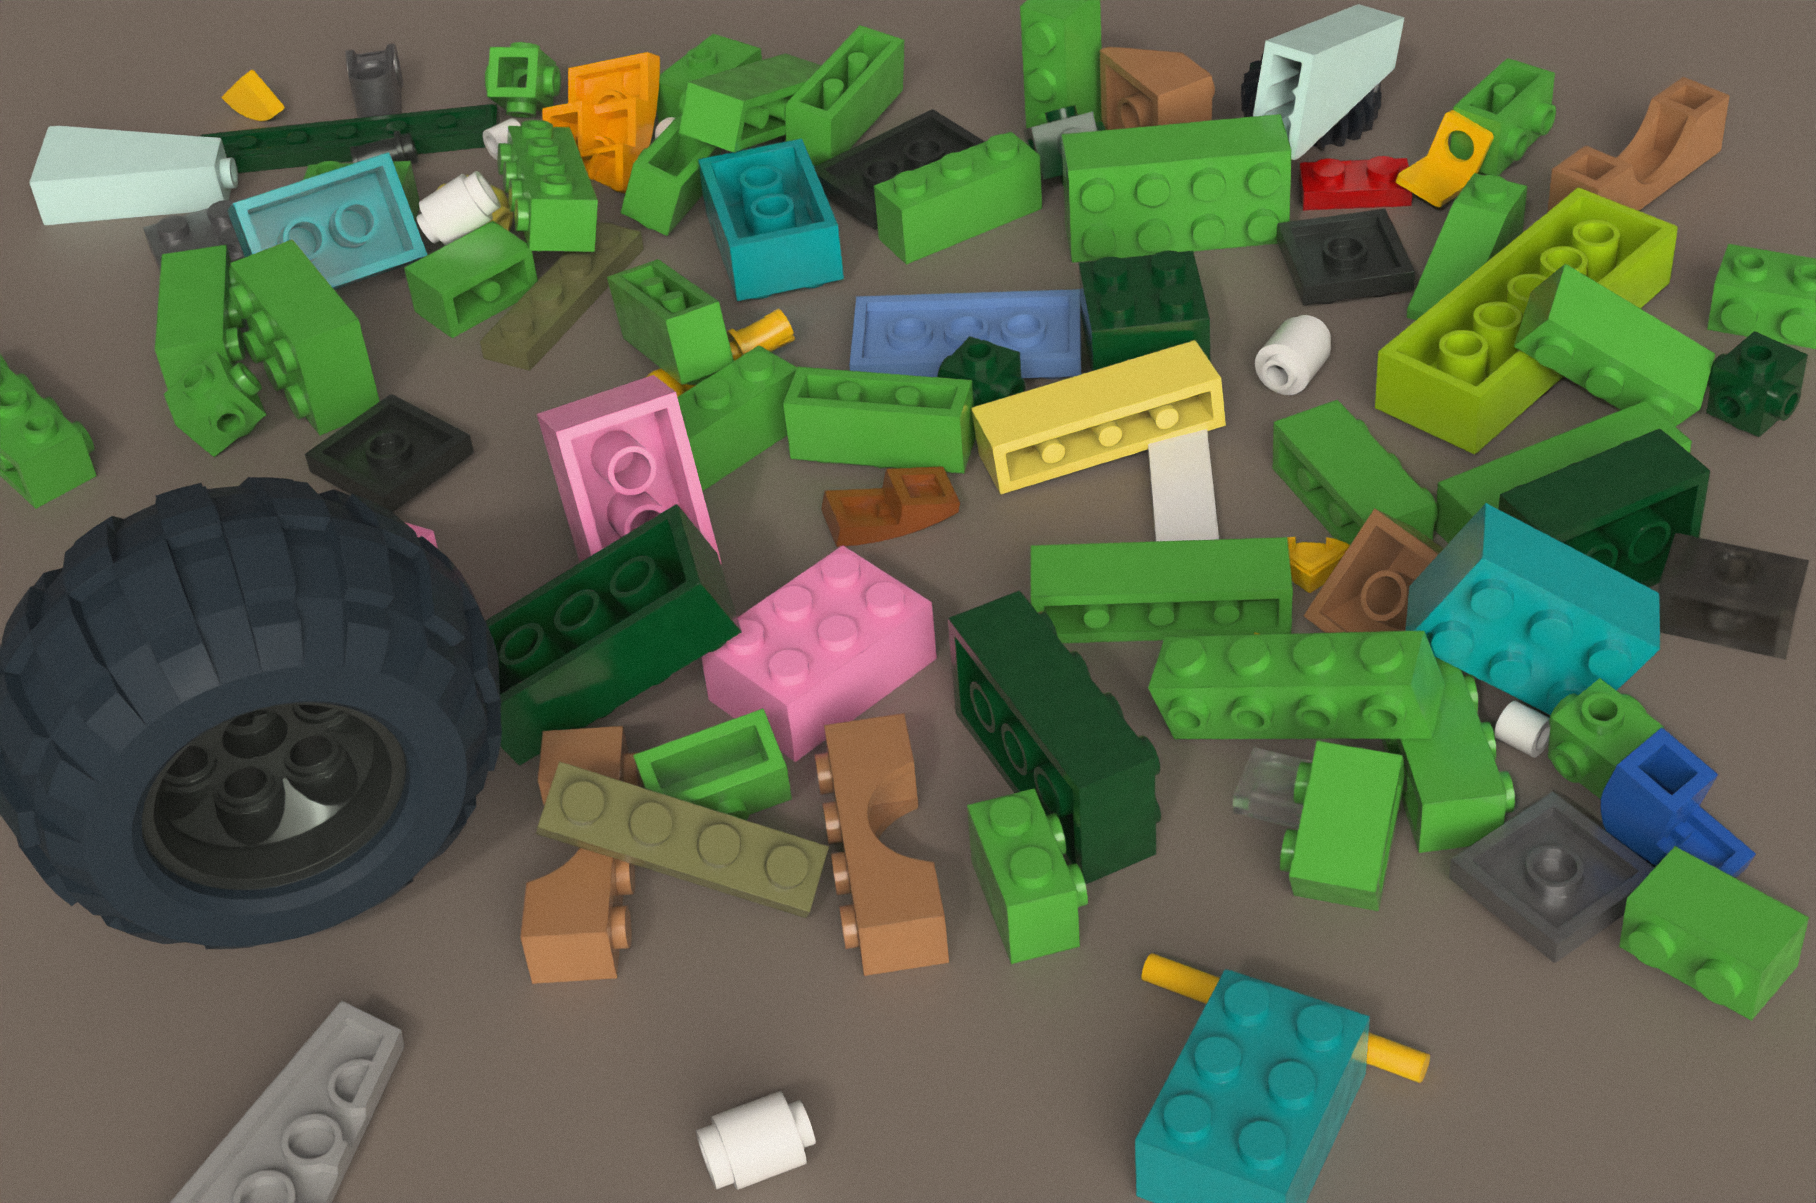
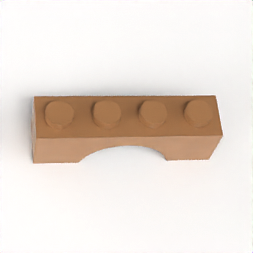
[1547,77,1730,212]
[814,713,949,976]
[520,726,642,984]

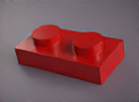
[1299,156,1412,211]

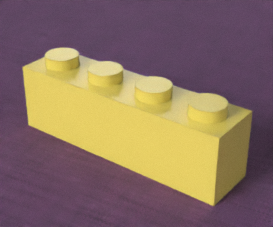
[971,340,1226,495]

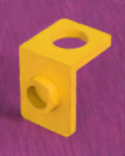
[1396,110,1494,207]

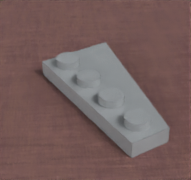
[170,1001,404,1203]

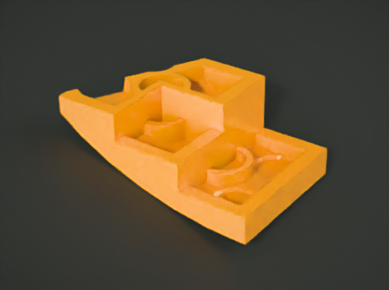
[542,52,660,193]

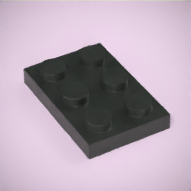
[814,109,985,230]

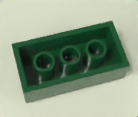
[485,504,742,766]
[948,590,1161,885]

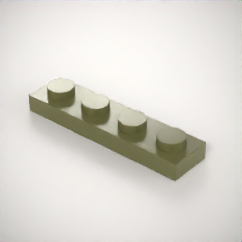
[480,221,644,371]
[536,761,829,918]

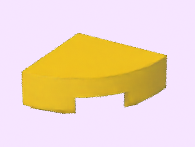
[221,69,285,121]
[1287,537,1350,593]

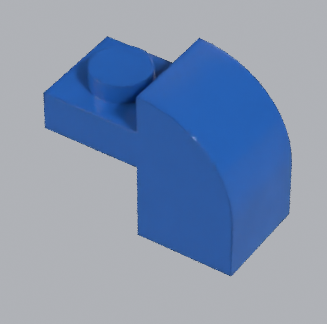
[1600,728,1756,878]

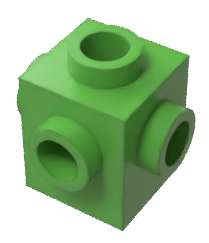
[485,42,561,118]
[164,351,266,457]
[1548,678,1664,799]

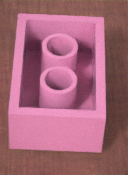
[537,375,722,564]
[701,545,937,762]

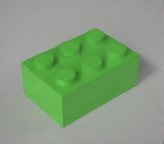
[229,239,380,436]

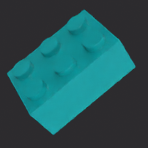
[698,139,844,301]
[227,152,428,290]
[1405,503,1660,715]
[1135,969,1370,1203]

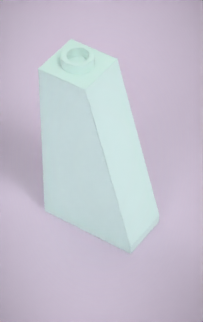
[1253,4,1405,160]
[29,126,238,225]

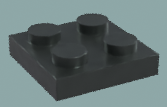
[1277,209,1415,305]
[305,394,474,512]

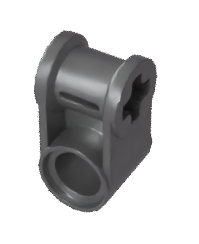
[345,43,403,118]

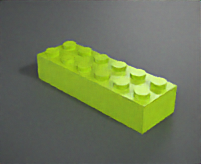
[1375,187,1678,455]

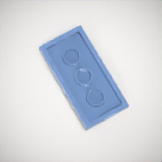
[849,289,1081,379]

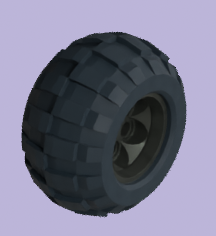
[0,477,502,949]

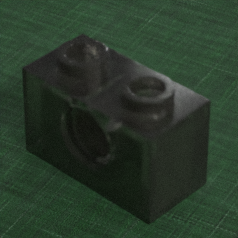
[1658,533,1809,660]

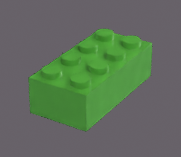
[1062,114,1292,263]

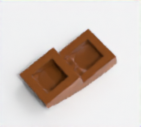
[821,466,960,547]

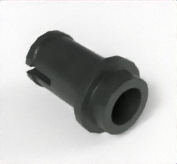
[350,131,419,165]

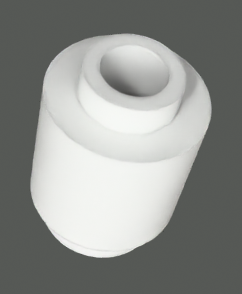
[416,171,501,245]
[1255,315,1331,395]
[696,1091,816,1190]

